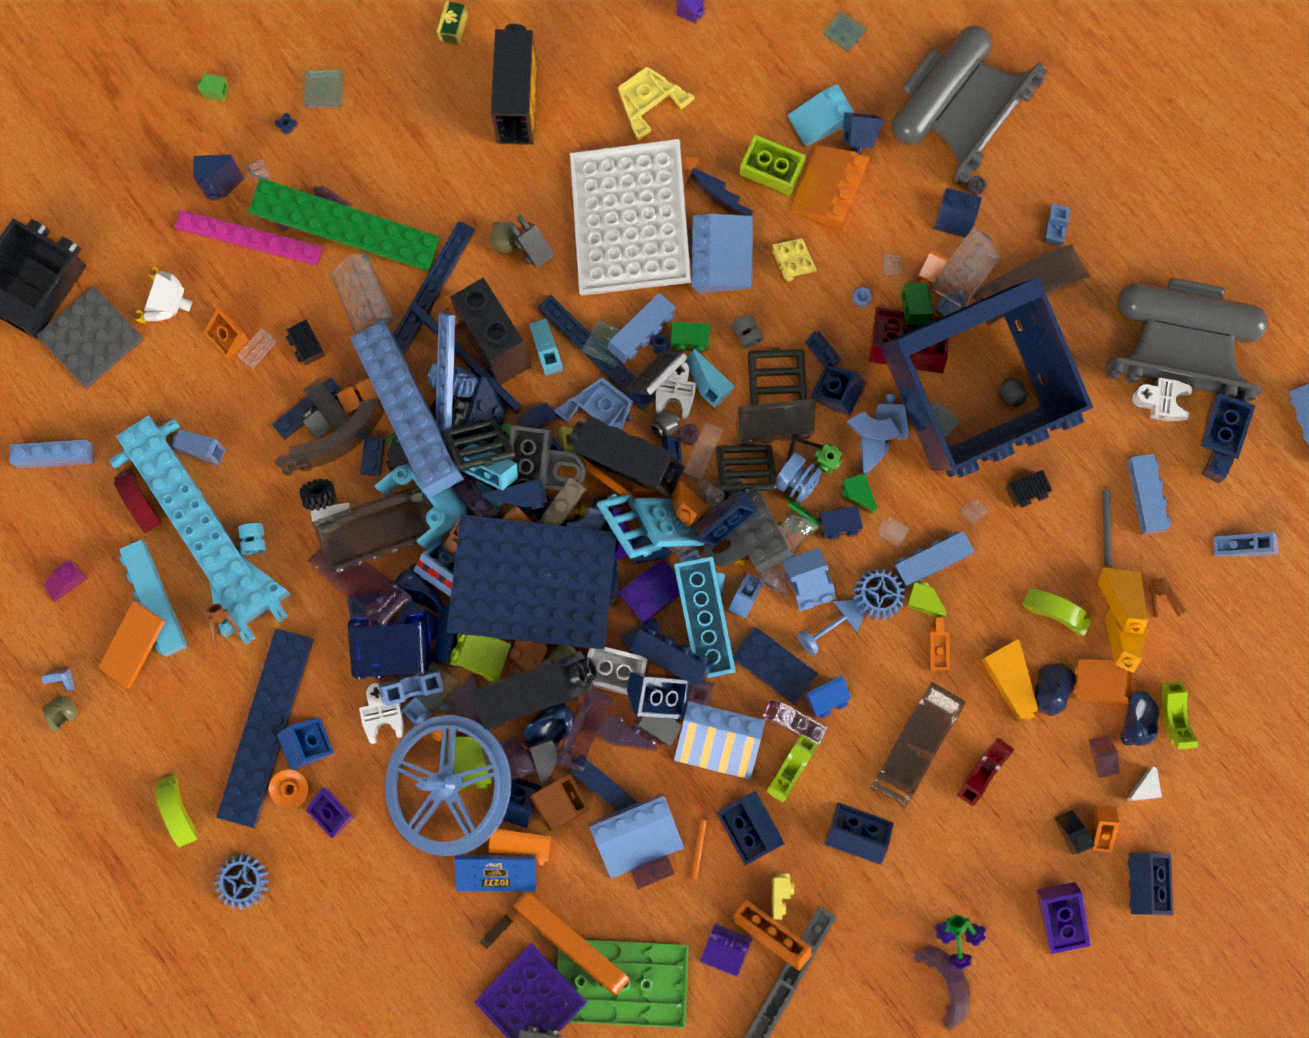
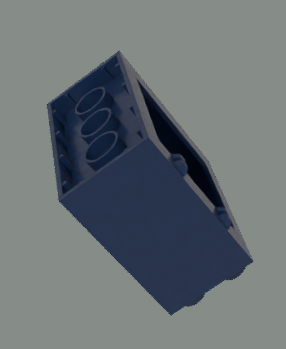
[879,277,1094,478]

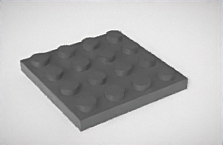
[37,286,144,389]

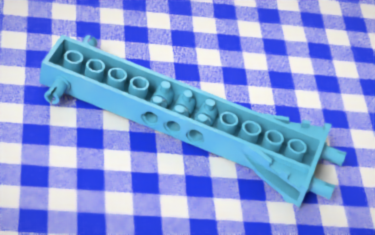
[108,415,291,644]

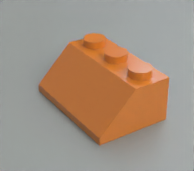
[489,829,553,865]

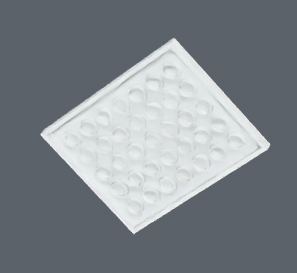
[570,139,691,296]

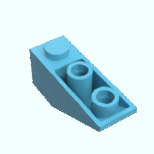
[529,318,563,376]
[685,349,735,408]

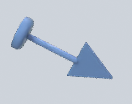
[797,599,871,656]

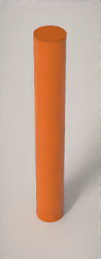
[690,819,707,880]

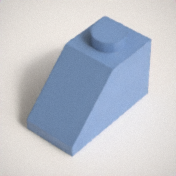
[860,436,889,476]
[729,574,764,618]

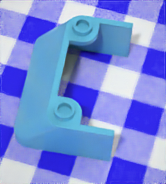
[375,463,469,549]

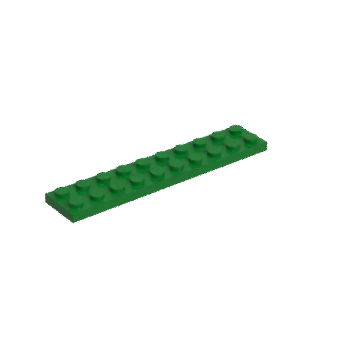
[248,177,440,272]

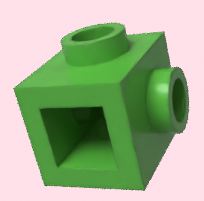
[813,444,842,474]

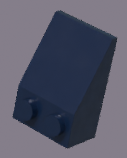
[1201,393,1255,459]

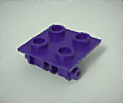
[700,924,752,977]

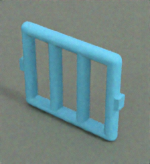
[597,494,662,558]

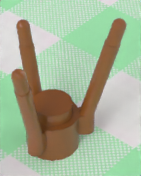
[1149,577,1186,618]
[206,603,241,650]

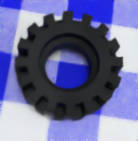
[299,478,337,511]

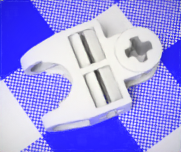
[656,362,696,419]
[1132,378,1192,421]
[359,683,404,744]

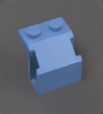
[783,548,836,611]

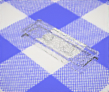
[683,422,723,482]

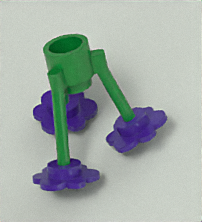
[935,915,986,970]

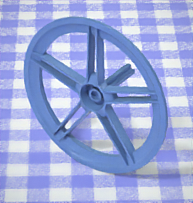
[385,715,511,856]

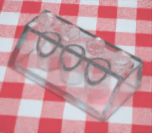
[932,227,1001,308]
[330,254,395,335]

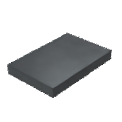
[627,351,687,395]

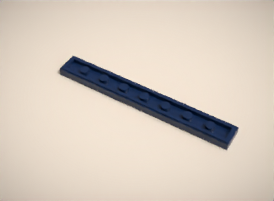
[394,221,475,356]
[537,295,656,411]
[410,301,522,414]

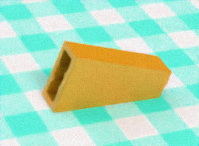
[1098,567,1148,634]
[1104,608,1149,673]
[981,639,1038,722]

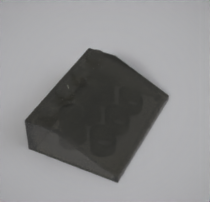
[735,399,815,445]

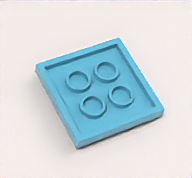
[633,498,705,547]

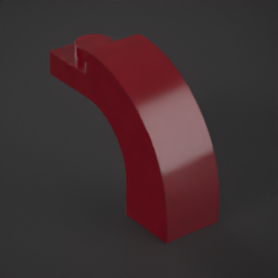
[114,468,161,533]
[957,738,1014,806]

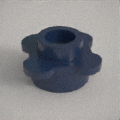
[275,113,297,134]
[650,335,671,354]

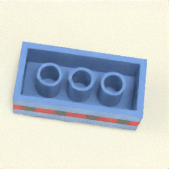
[414,539,455,597]

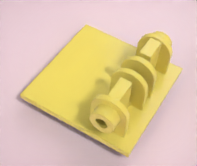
[772,238,817,282]

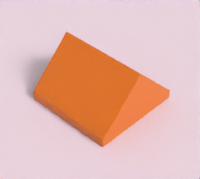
[203,307,250,359]

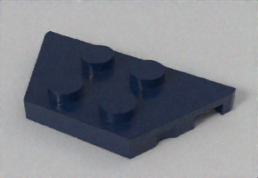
[459,377,507,446]

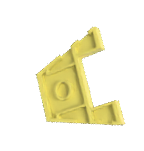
[618,67,694,140]

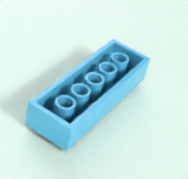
[674,556,736,678]

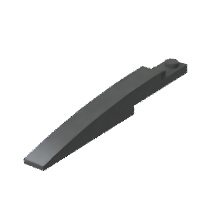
[744,906,837,1038]

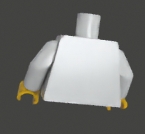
[135,267,192,323]

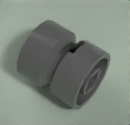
[731,315,764,350]

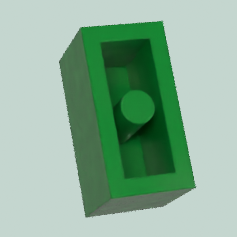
[901,283,934,325]
[671,322,710,353]

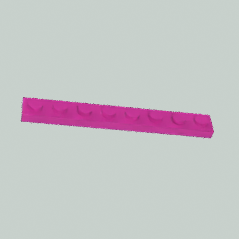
[175,210,323,266]

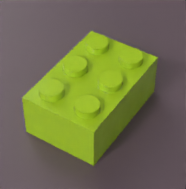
[739,135,806,196]

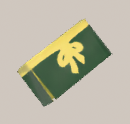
[437,1,468,45]

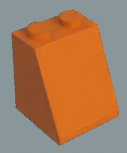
[1074,659,1133,705]

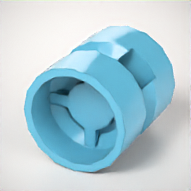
[238,523,266,555]

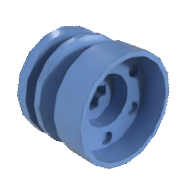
[777,452,823,504]

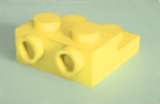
[771,874,794,919]

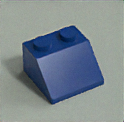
[804,676,851,719]
[277,718,334,770]

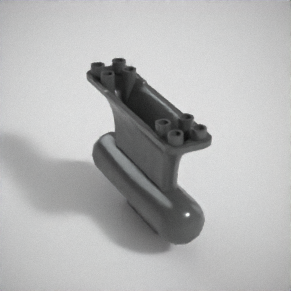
[891,25,1048,185]
[1104,278,1269,404]

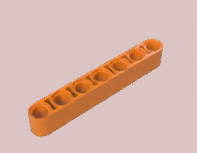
[511,891,629,996]

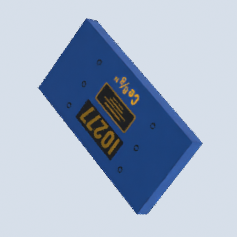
[454,855,537,892]

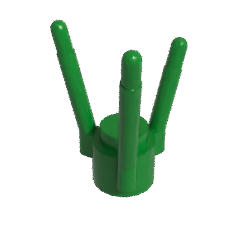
[779,494,821,535]

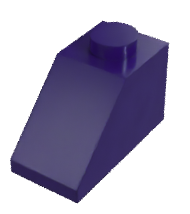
[676,0,705,24]

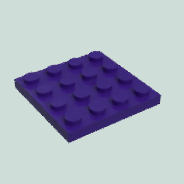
[474,944,588,1038]

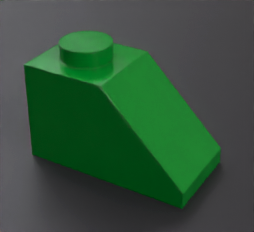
[840,473,878,514]

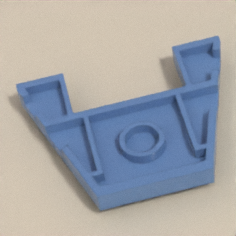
[554,378,633,430]

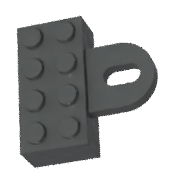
[502,425,586,508]
[703,491,794,573]

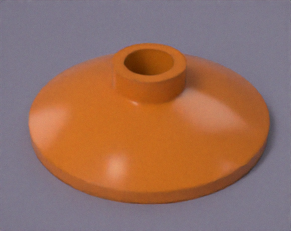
[269,769,309,809]

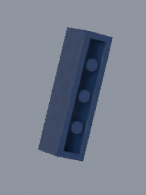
[630,626,713,687]

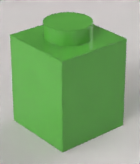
[198,73,229,102]

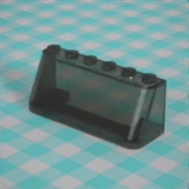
[312,486,433,573]

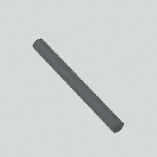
[1102,490,1113,567]

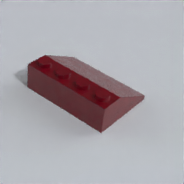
[868,307,949,374]

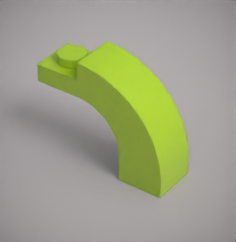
[1022,588,1092,636]
[1162,681,1198,749]
[767,734,818,803]
[154,774,197,847]

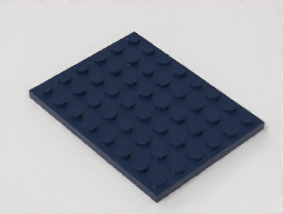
[447,514,616,650]

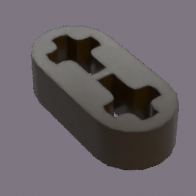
[480,915,513,950]

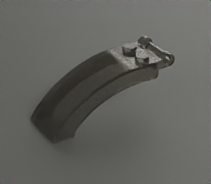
[970,244,1090,326]
[275,398,384,476]
[870,682,966,809]

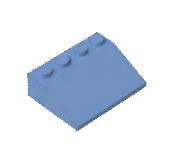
[692,214,753,294]
[589,793,684,878]

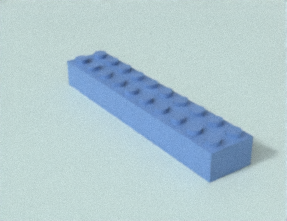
[350,320,464,498]

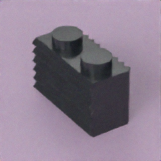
[286,320,326,366]
[1006,470,1053,508]

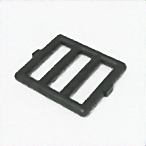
[748,348,807,415]
[441,419,515,470]
[716,443,778,493]

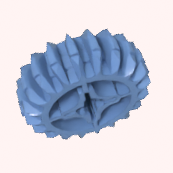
[427,363,478,397]
[853,568,905,620]
[214,854,269,909]

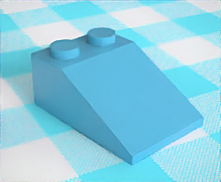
[787,84,854,147]

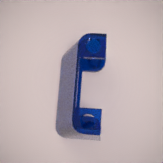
[347,614,433,680]

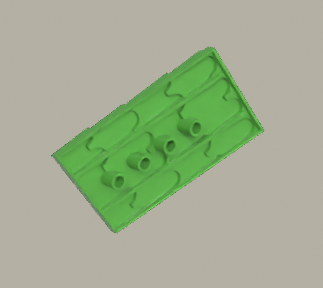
[555,940,689,1028]

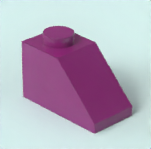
[44,560,87,602]

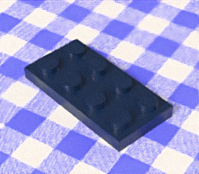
[733,627,818,705]

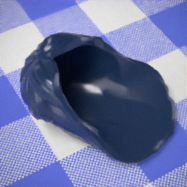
[393,564,443,612]
[1035,663,1076,716]
[1121,691,1159,746]
[524,702,573,748]

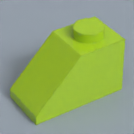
[906,581,947,617]

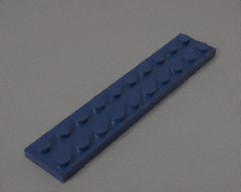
[216,629,314,828]

